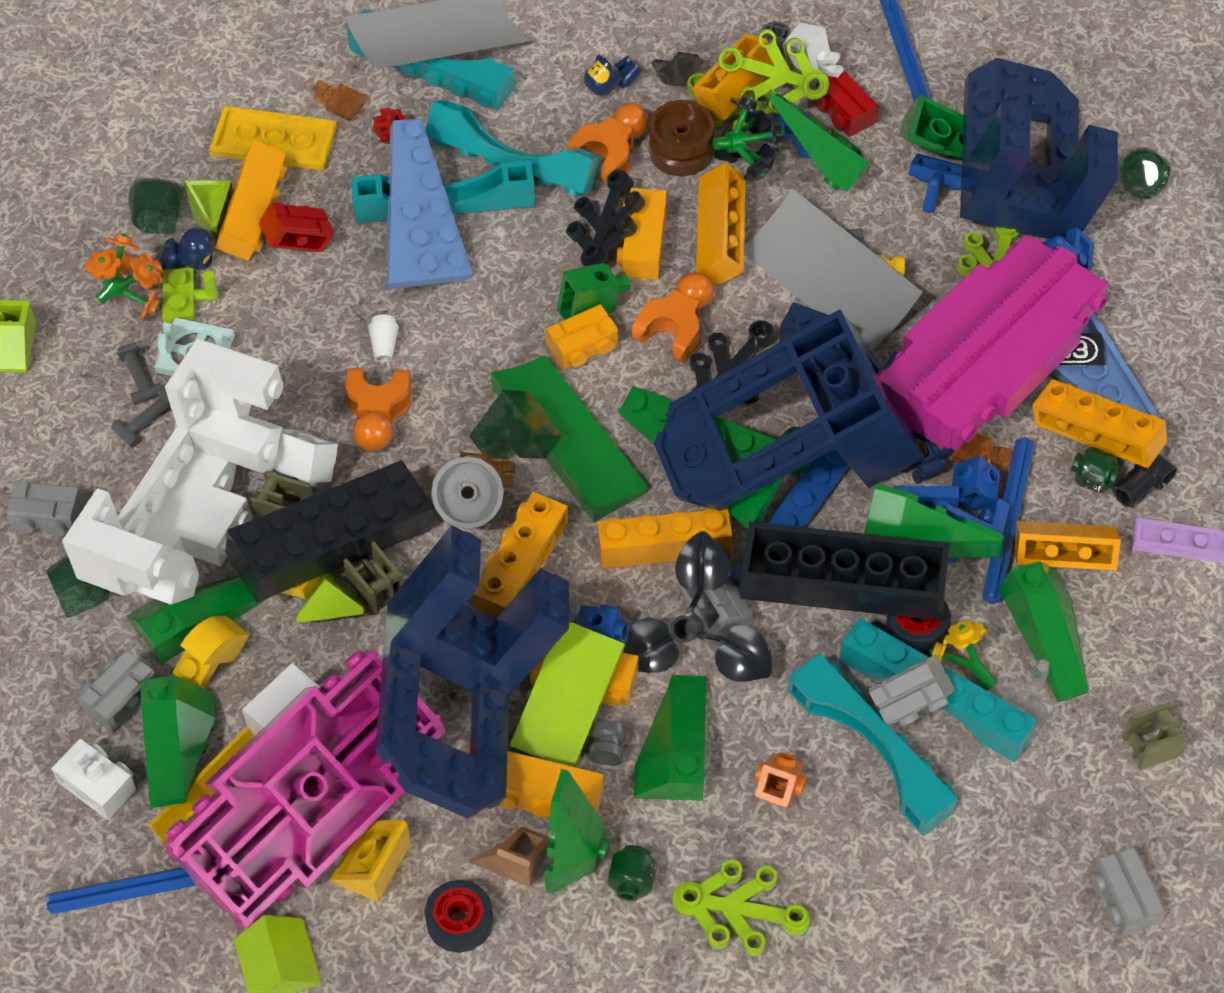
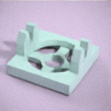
[154,318,235,376]

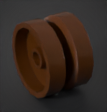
[649,100,715,177]

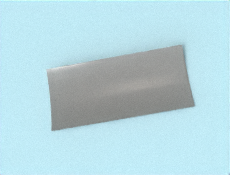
[345,0,531,69]
[744,188,922,351]

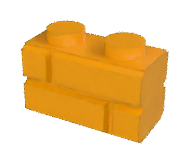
[545,304,618,370]

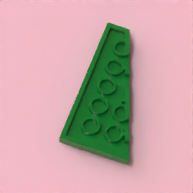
[618,386,784,531]

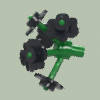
[713,95,785,182]

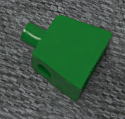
[556,263,631,320]

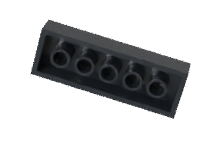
[225,460,434,603]
[740,522,950,621]

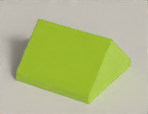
[234,915,322,993]

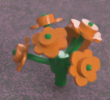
[85,233,164,321]

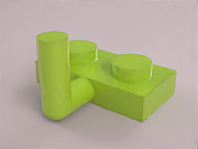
[162,268,219,324]

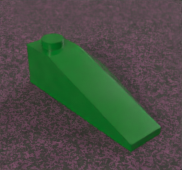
[768,88,869,192]
[899,94,963,158]
[864,483,1004,558]
[998,561,1089,702]
[127,575,272,665]
[141,675,217,808]
[634,675,706,801]
[545,769,610,894]

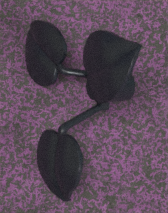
[623,531,772,682]

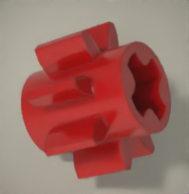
[372,107,408,143]

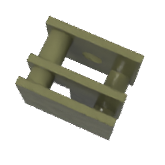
[251,471,313,519]
[343,542,404,615]
[1123,702,1188,771]

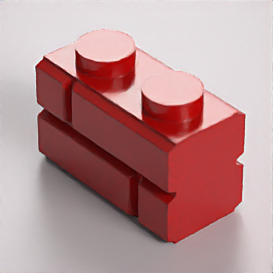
[814,70,879,137]
[259,203,334,252]

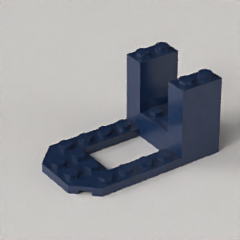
[960,58,1118,240]
[654,309,925,511]
[375,525,569,819]

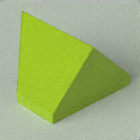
[184,180,233,243]
[296,572,364,623]

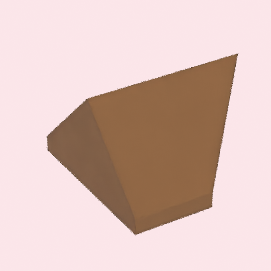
[469,827,550,887]

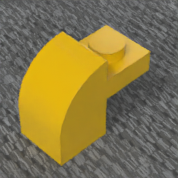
[172,616,250,689]

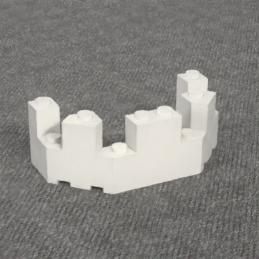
[62,339,283,605]

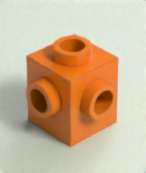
[754,752,807,808]

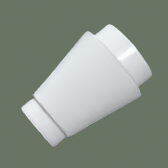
[368,315,399,362]

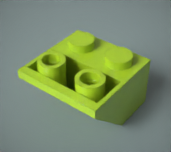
[0,300,37,373]

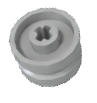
[431,456,504,529]

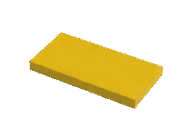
[209,106,338,171]

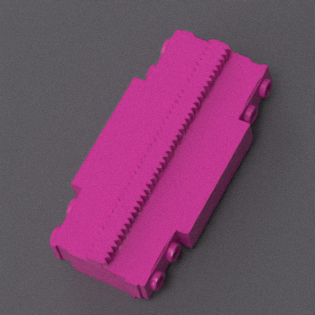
[877,235,1109,451]
[162,649,446,928]

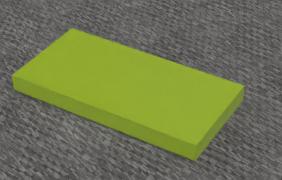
[509,622,625,767]

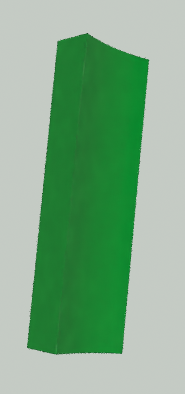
[491,355,648,522]

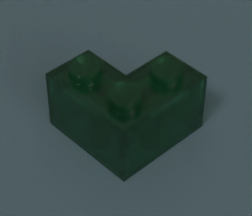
[469,390,563,459]

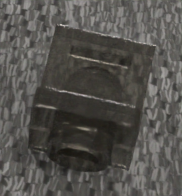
[651,52,703,87]

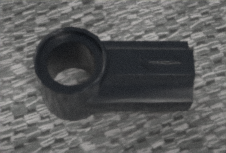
[1112,454,1178,508]

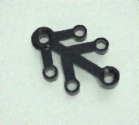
[566,170,645,267]
[690,320,773,404]

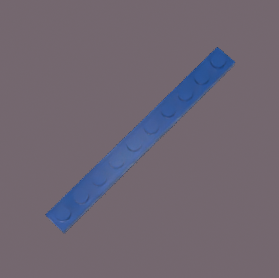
[729,351,898,588]

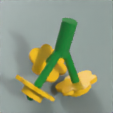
[929,620,997,690]

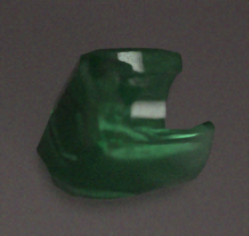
[1118,146,1171,201]
[128,177,182,234]
[46,554,110,618]

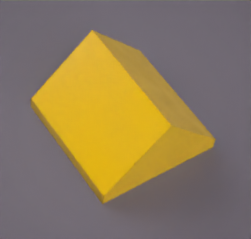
[330,819,411,903]

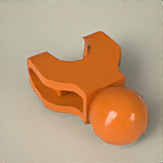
[565,102,649,184]
[632,272,714,363]
[345,368,411,452]

